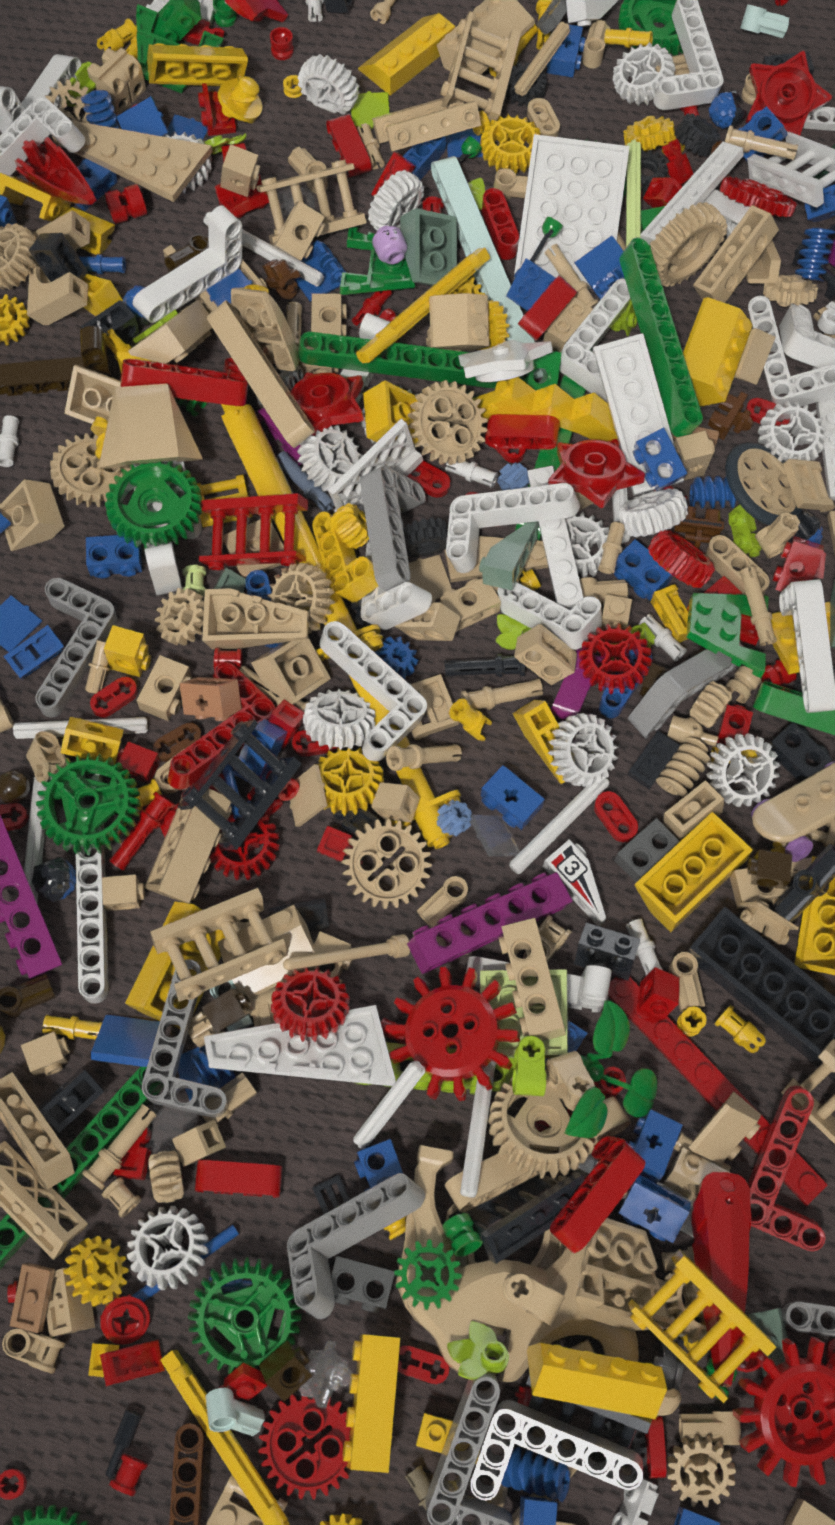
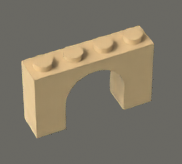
[27,210,90,325]

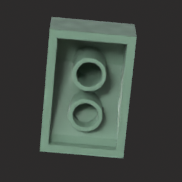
[400,208,457,286]

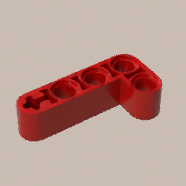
[550,1136,646,1253]

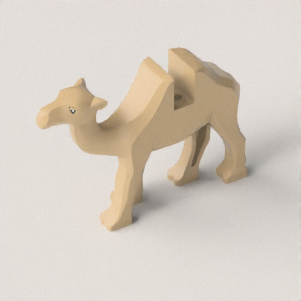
[396,1145,681,1416]

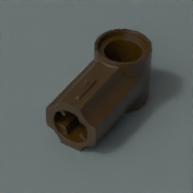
[164,234,209,273]
[0,974,56,1018]

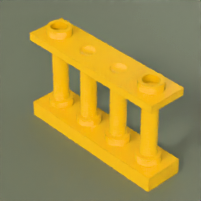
[628,1249,776,1403]

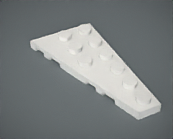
[204,1005,396,1086]

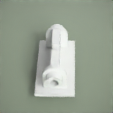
[612,1479,659,1525]

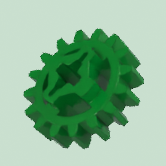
[394,1239,462,1311]

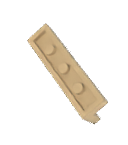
[0,1141,88,1260]

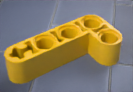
[312,511,378,602]

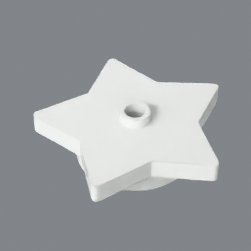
[459,340,553,382]

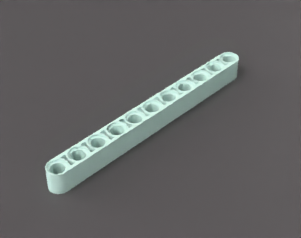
[431,156,543,379]

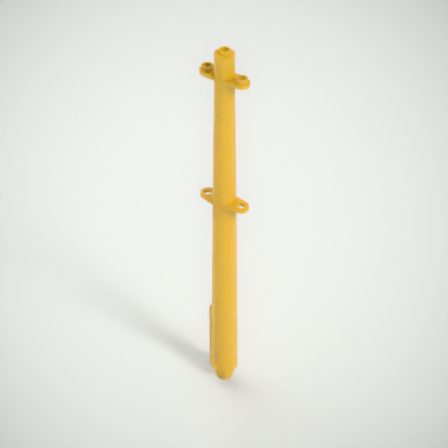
[221,404,461,849]

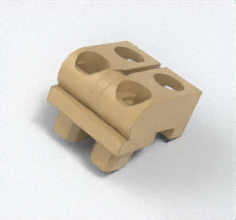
[87,48,146,116]

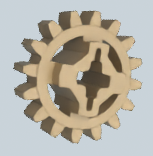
[45,79,90,124]
[763,274,818,307]
[155,588,204,646]
[667,1434,736,1508]

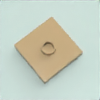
[223,519,284,579]

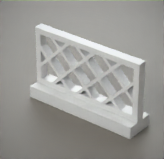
[328,419,423,514]

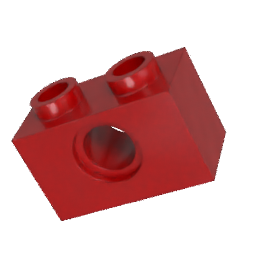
[772,536,824,592]

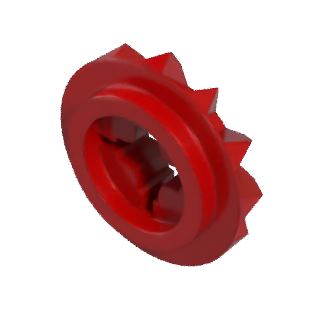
[100,1294,150,1344]

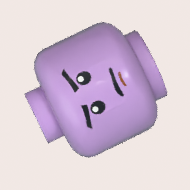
[372,226,407,264]

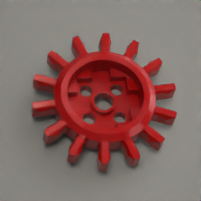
[385,966,521,1101]
[733,1337,835,1487]

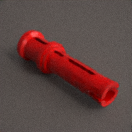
[109,791,175,870]

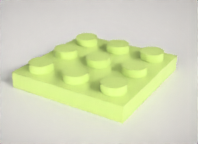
[480,970,568,1058]

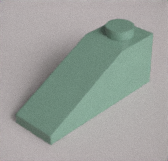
[479,521,538,591]

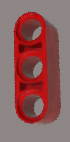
[326,114,371,178]
[482,188,519,260]
[517,275,577,341]
[485,414,560,450]
[194,1160,283,1198]

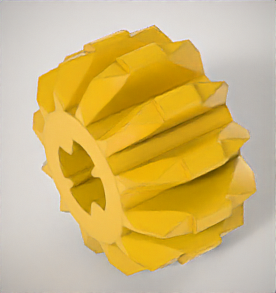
[331,503,369,549]

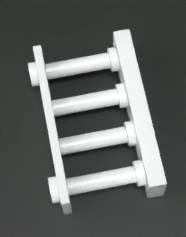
[747,132,835,207]

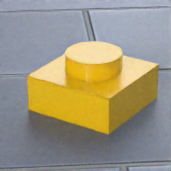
[88,1343,119,1377]

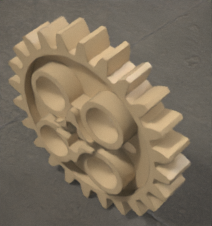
[408,380,488,465]
[50,433,131,507]
[341,819,432,909]

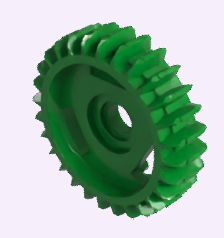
[618,0,702,56]
[105,461,202,548]
[36,753,141,855]
[188,1257,301,1374]

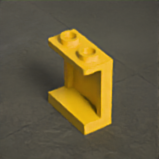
[0,173,71,222]

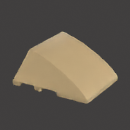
[231,288,299,371]
[98,384,203,469]
[575,1218,675,1331]

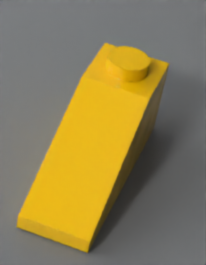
[82,274,123,316]
[512,700,565,784]

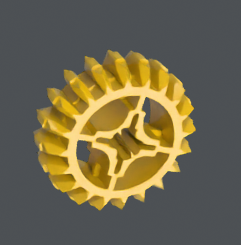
[480,114,541,174]
[314,747,384,816]

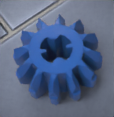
[374,636,418,679]

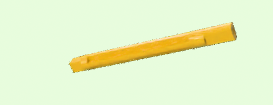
[356,247,490,363]
[160,1350,290,1525]

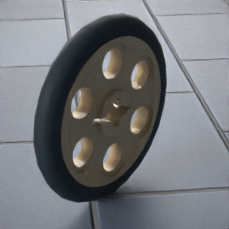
[725,442,802,525]

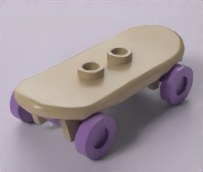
[751,761,835,862]

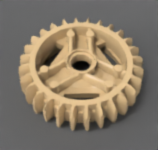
[650,202,727,287]
[488,1069,598,1179]

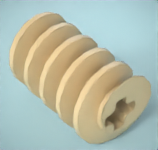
[656,737,711,797]

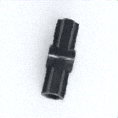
[774,844,835,922]

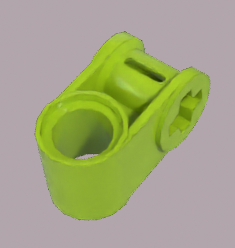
[512,1036,546,1096]

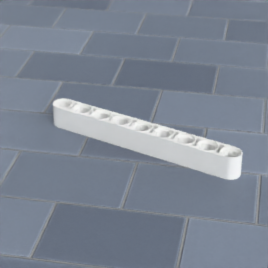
[76,759,108,1004]

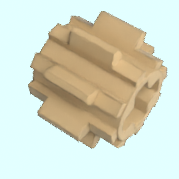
[188,1011,225,1048]

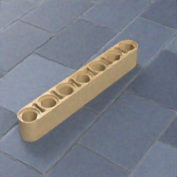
[206,300,315,448]
[445,1097,631,1213]

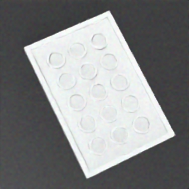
[514,134,630,289]

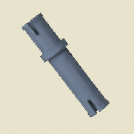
[277,451,335,512]

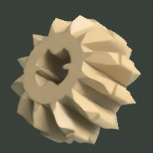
[690,681,732,728]
[149,1150,184,1203]

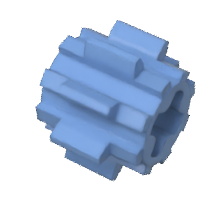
[497,462,529,491]
[437,800,472,836]

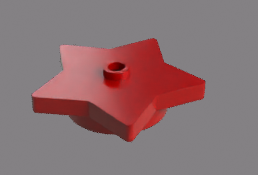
[224,0,288,22]
[745,51,832,136]
[291,372,364,436]
[548,439,645,508]

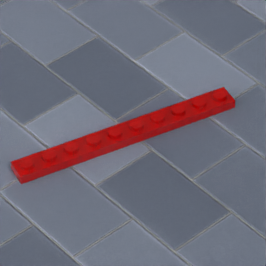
[608,977,828,1206]

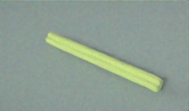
[626,140,641,247]

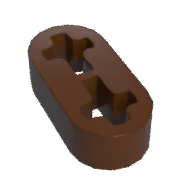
[153,723,202,762]

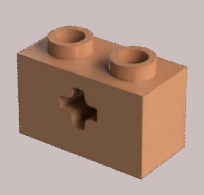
[179,677,241,721]

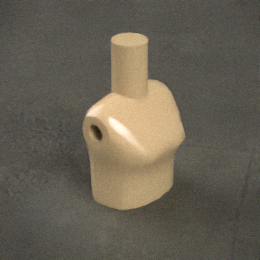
[667,715,718,747]

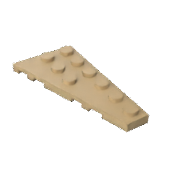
[52,120,212,202]

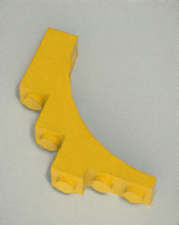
[463,377,620,446]

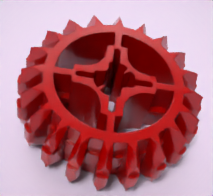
[648,530,715,588]
[579,623,652,694]
[209,815,279,880]
[271,966,349,1043]

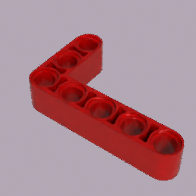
[120,358,249,406]
[167,662,275,790]
[747,1085,825,1251]

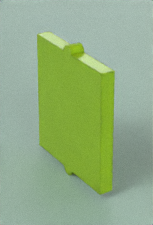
[351,91,389,129]
[133,310,178,344]

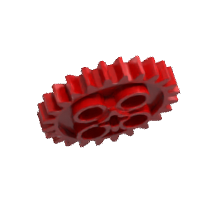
[720,176,797,217]
[258,1391,351,1499]

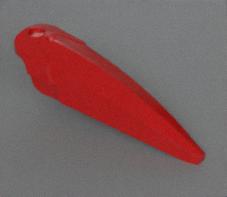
[15,137,96,205]
[691,1172,752,1387]

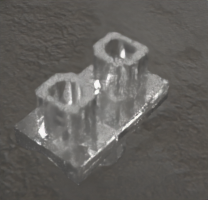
[299,1341,353,1408]

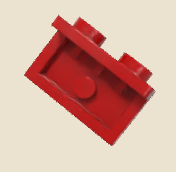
[215,173,269,218]

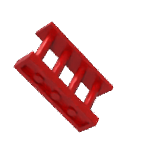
[199,493,308,571]

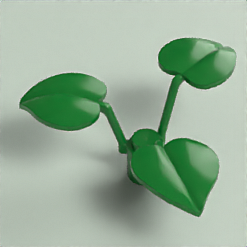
[564,1000,657,1138]

